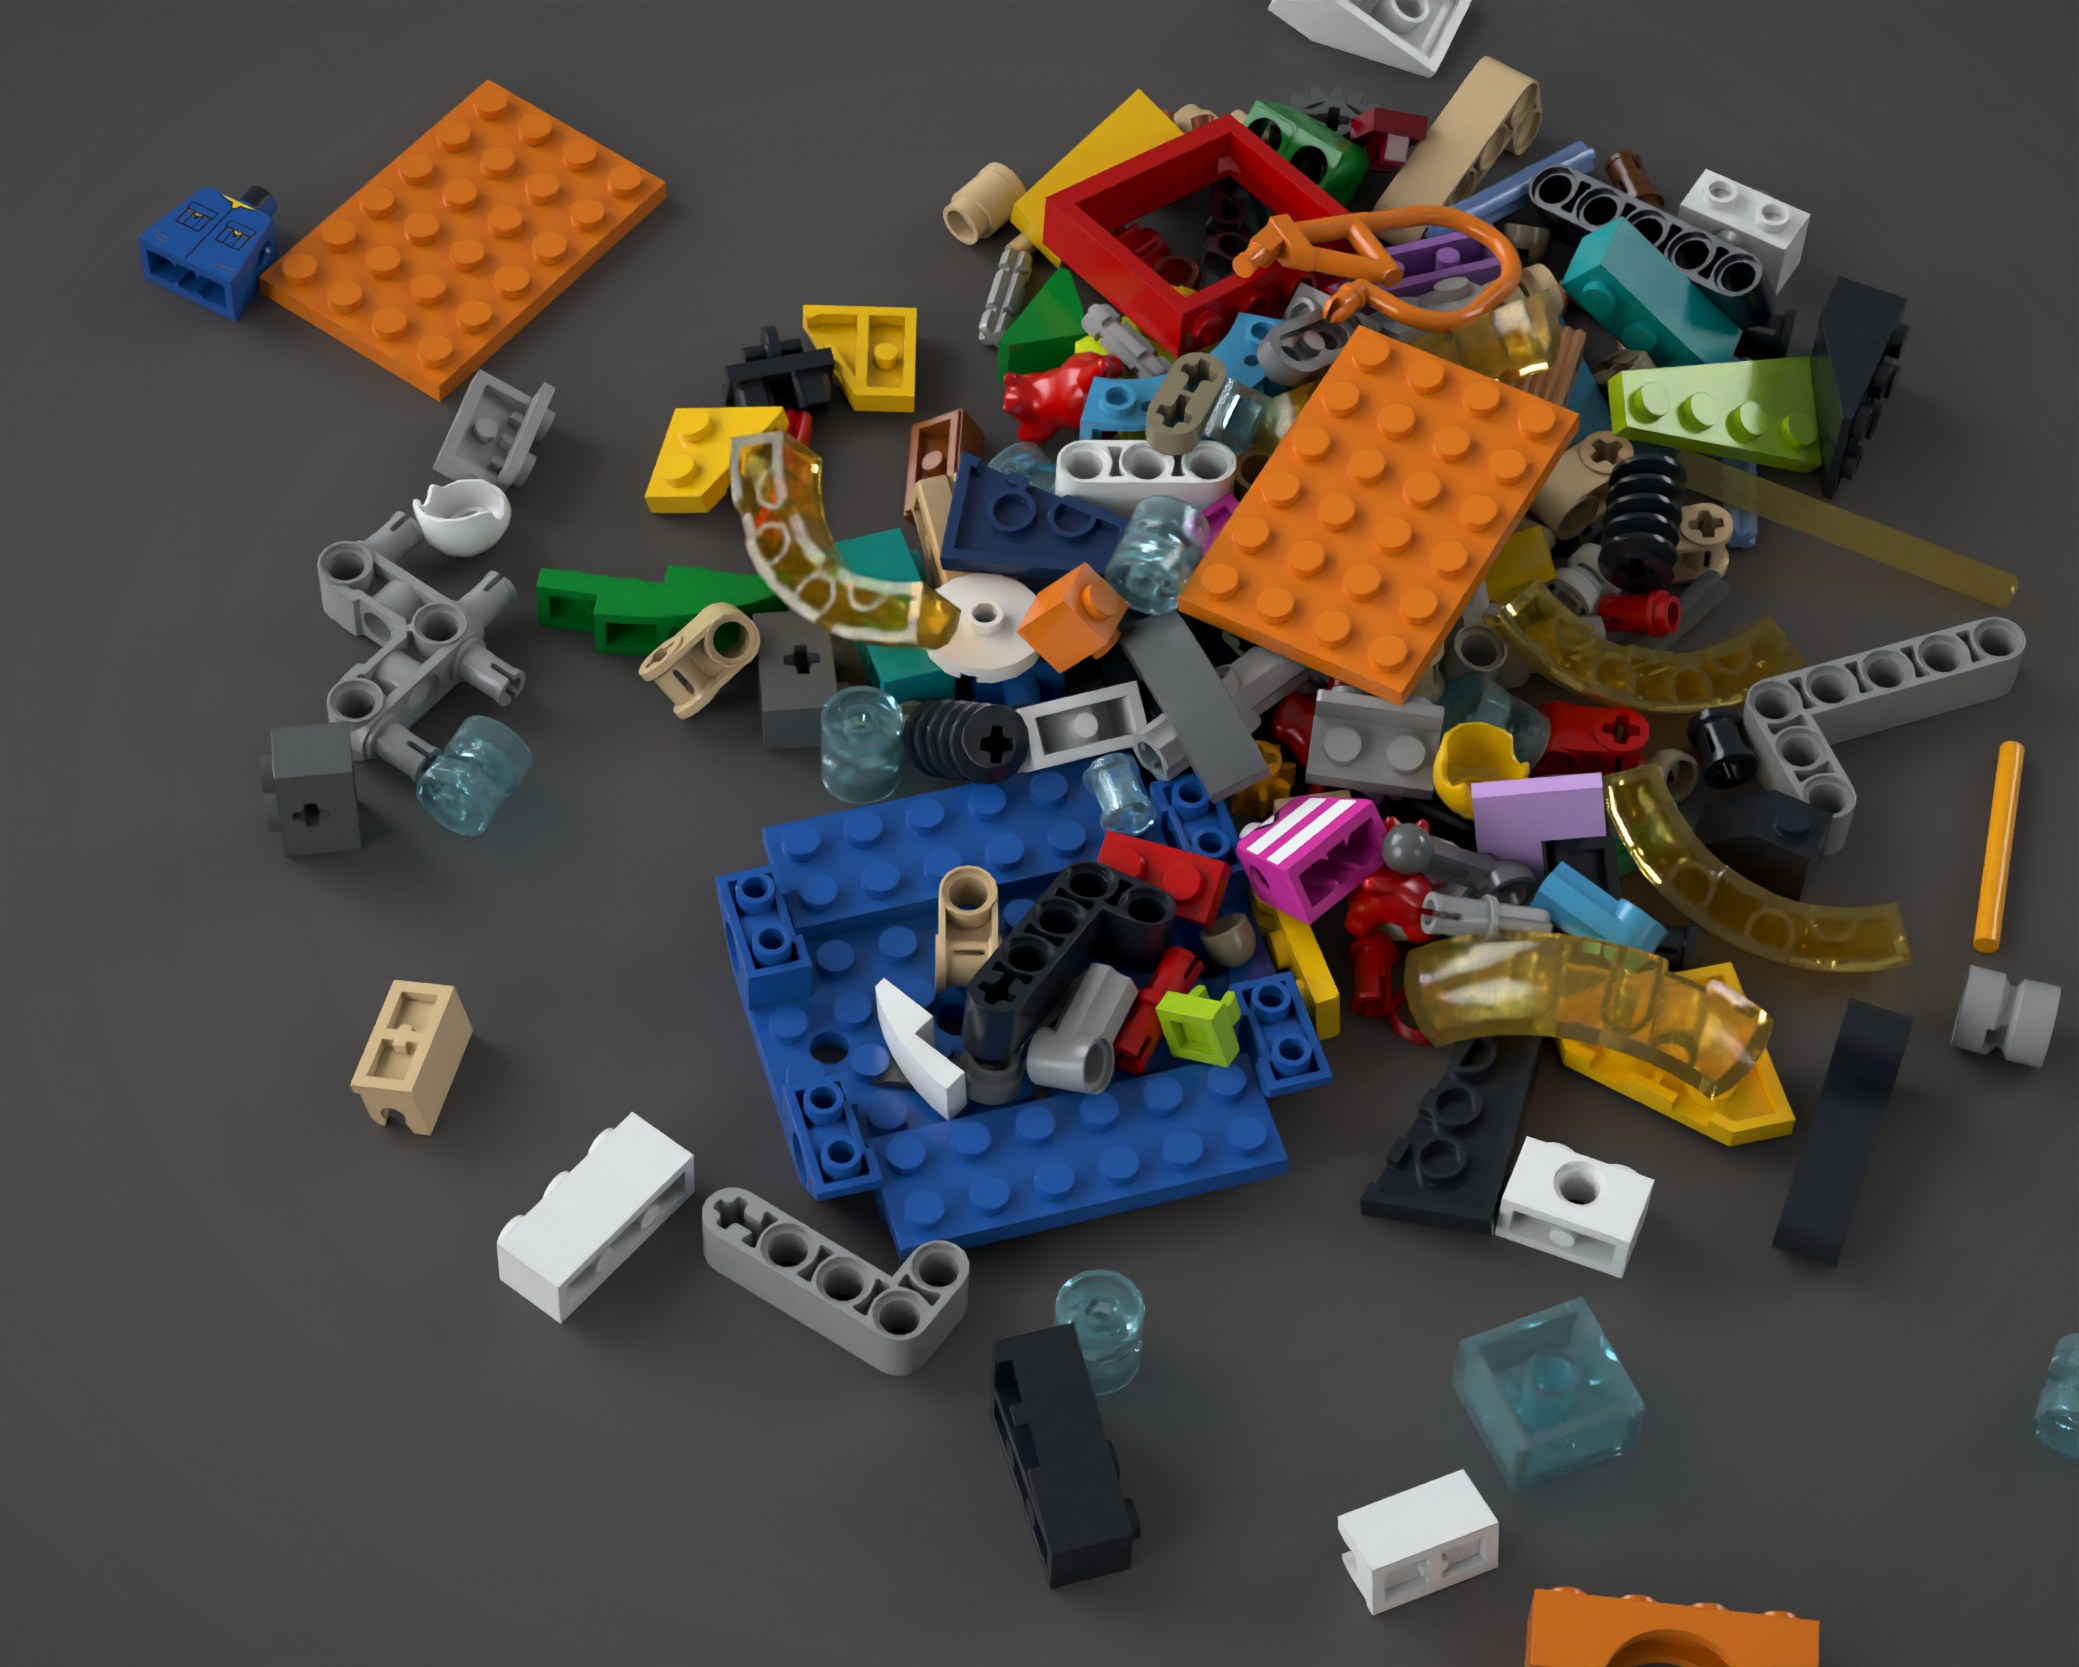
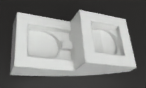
[875,978,967,1121]

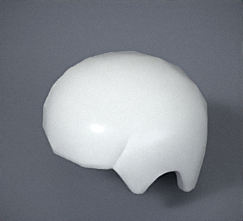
[412,479,512,558]

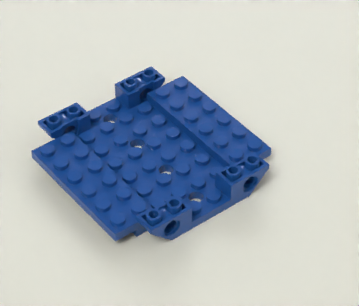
[715,749,1333,1264]

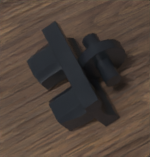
[722,325,835,417]

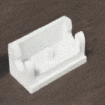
[1338,1469,1499,1616]

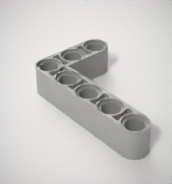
[1740,617,2026,856]

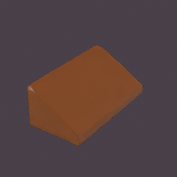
[904,408,984,522]

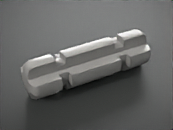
[979,248,1033,348]
[1081,303,1172,379]

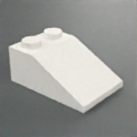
[1268,0,1472,78]

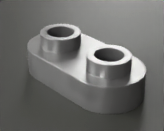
[1257,309,1355,387]

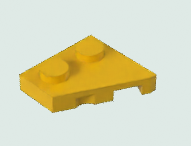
[803,305,917,412]
[644,406,789,513]

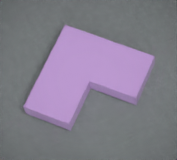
[1471,772,1606,892]

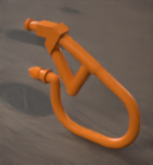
[1232,205,1522,333]

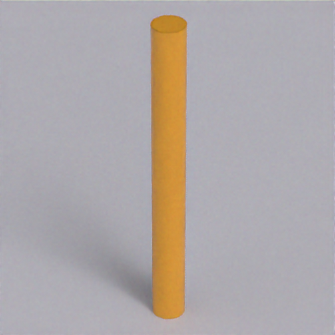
[1973,741,2025,954]

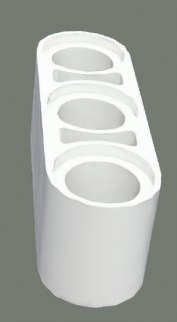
[1055,440,1237,523]

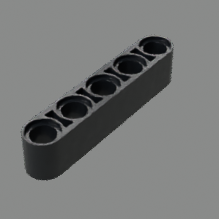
[1529,164,1777,328]

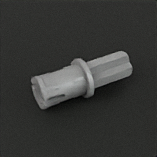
[1421,891,1553,947]

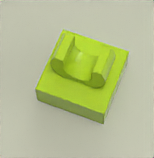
[1155,985,1241,1068]

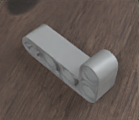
[702,1187,969,1376]

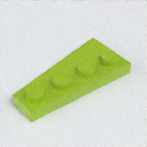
[1607,356,1822,474]

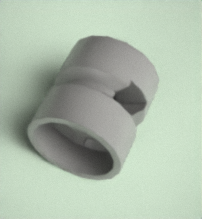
[1950,965,2061,1069]

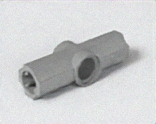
[1133,645,1310,781]

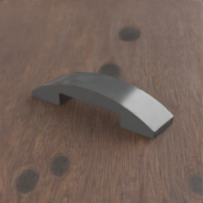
[1118,606,1271,804]

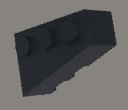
[989,1322,1141,1589]

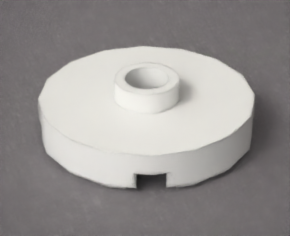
[922,573,1040,683]

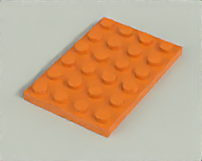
[259,79,666,402]
[1177,325,1579,707]

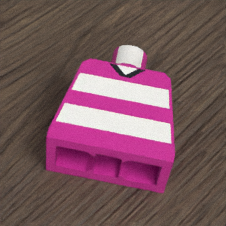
[1236,796,1387,924]

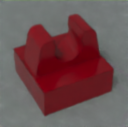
[1350,107,1428,174]

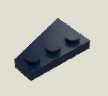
[939,451,1136,588]

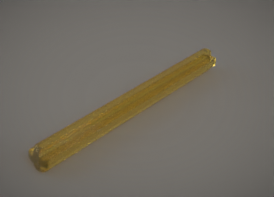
[1676,449,2018,609]

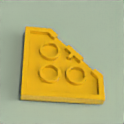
[1544,962,1796,1147]

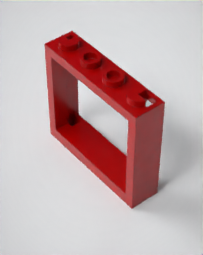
[1042,114,1360,359]

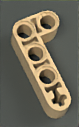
[1372,56,1542,246]

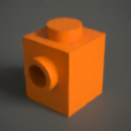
[1016,562,1129,674]

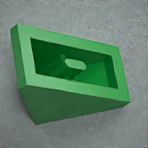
[997,267,1088,384]

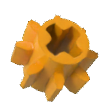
[1231,740,1296,819]

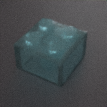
[1451,1296,1646,1494]

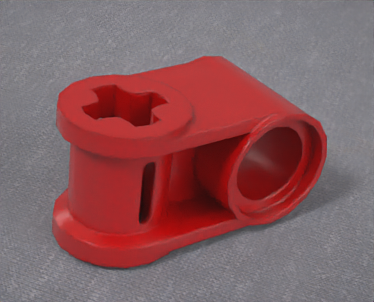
[1526,701,1650,790]

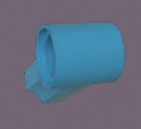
[1529,861,1668,985]

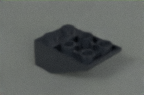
[1810,276,1911,500]

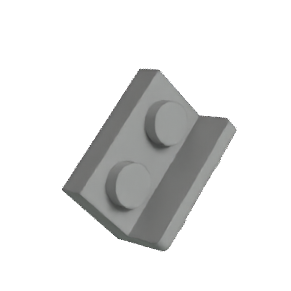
[1305,686,1445,800]

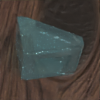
[1203,377,1272,454]

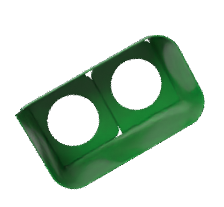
[1243,100,1369,207]

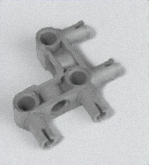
[317,511,526,784]

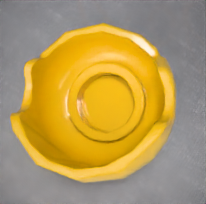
[1432,722,1530,821]

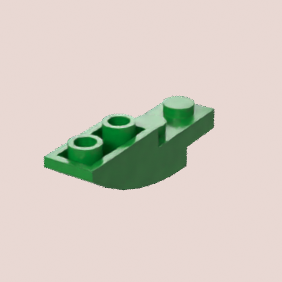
[536,564,791,656]

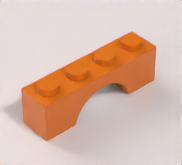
[1525,1587,1820,1667]

